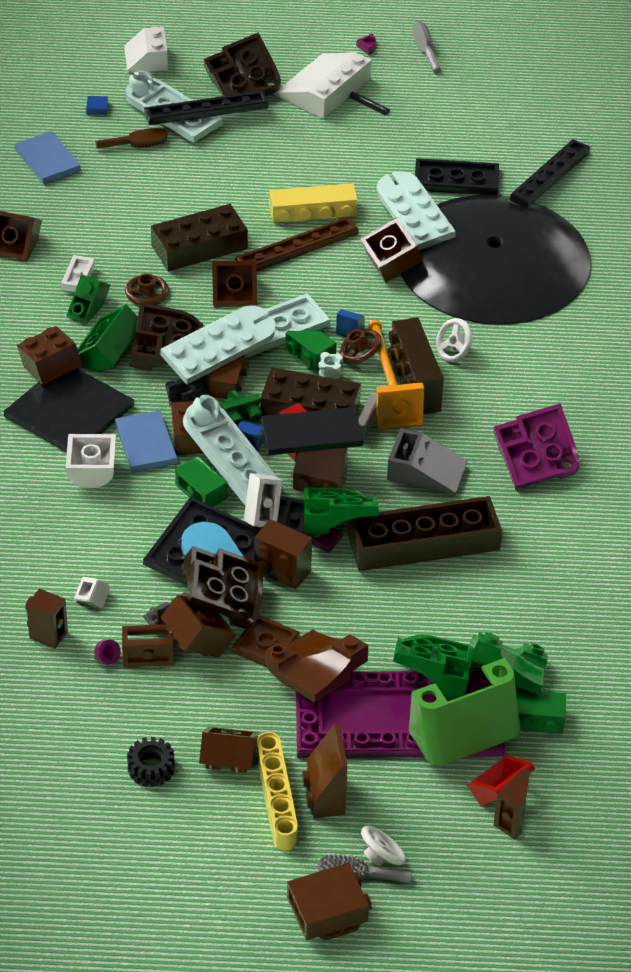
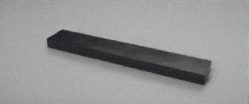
[144,91,269,125]
[510,139,590,208]

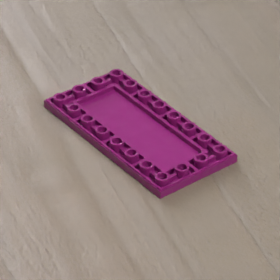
[296,671,505,758]

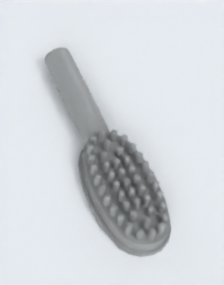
[413,21,441,73]
[318,854,412,883]

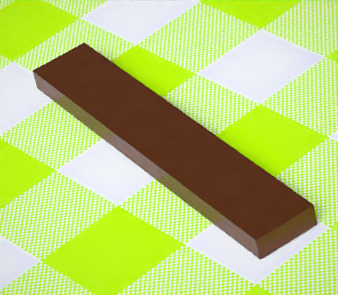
[235,217,359,271]

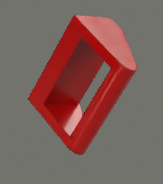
[467,755,535,807]

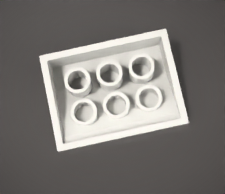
[275,52,372,119]

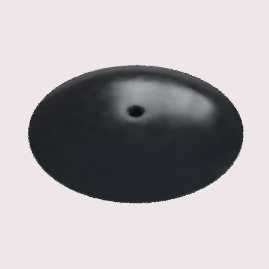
[400,195,591,325]

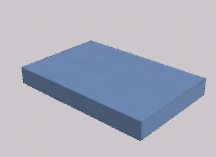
[15,131,81,184]
[115,410,177,473]

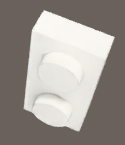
[61,255,95,292]

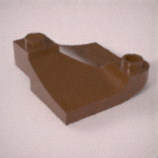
[265,629,368,702]

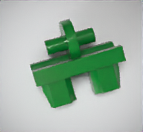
[221,390,262,426]

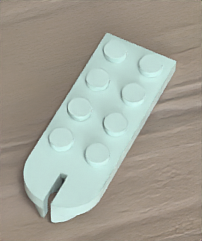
[126,71,223,143]
[377,172,456,250]
[245,293,330,358]
[160,306,276,385]
[183,395,284,505]

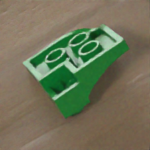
[303,487,379,537]
[468,632,548,695]
[393,635,472,700]

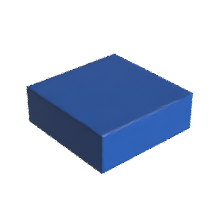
[86,96,108,115]

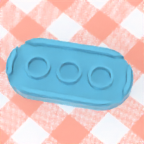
[181,522,244,557]

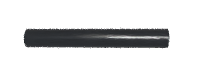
[349,91,390,115]

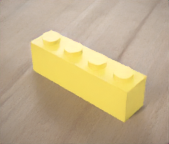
[269,183,357,223]

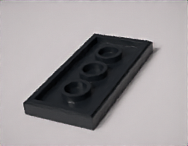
[415,158,499,195]
[261,407,363,456]

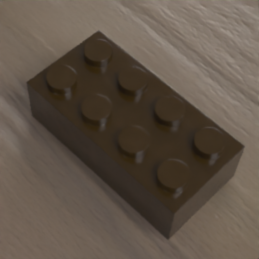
[151,204,248,272]
[388,317,444,414]
[260,367,361,416]

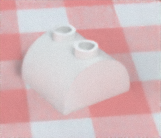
[66,434,116,488]

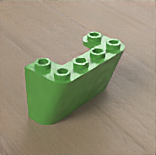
[409,658,521,766]

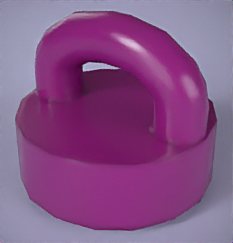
[94,639,121,665]

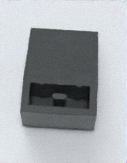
[387,428,467,495]

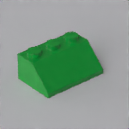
[77,304,138,372]

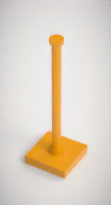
[368,320,424,430]

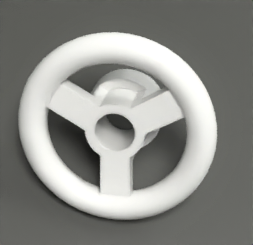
[436,318,472,363]
[361,826,406,866]

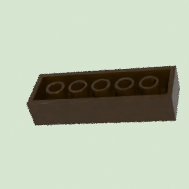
[348,496,502,571]

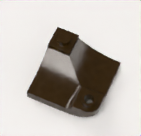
[204,32,281,96]
[130,303,205,371]
[183,546,264,629]

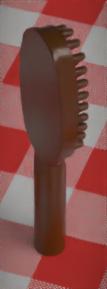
[95,128,168,149]

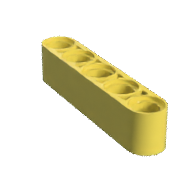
[257,732,298,851]

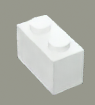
[243,473,283,527]

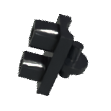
[165,375,209,406]

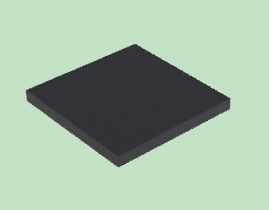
[3,368,134,452]
[143,497,261,586]

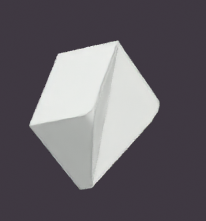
[74,577,111,608]

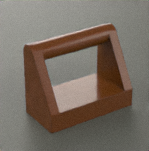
[122,624,174,667]
[494,769,530,840]

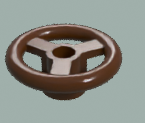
[125,274,169,305]
[339,329,382,363]

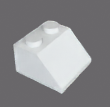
[125,27,168,73]

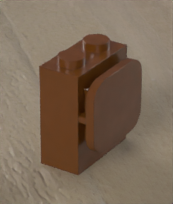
[287,863,372,941]

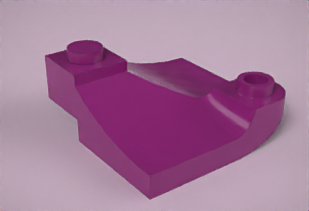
[493,403,580,490]

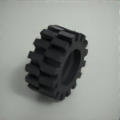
[127,737,175,787]

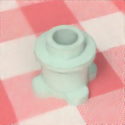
[318,352,343,379]

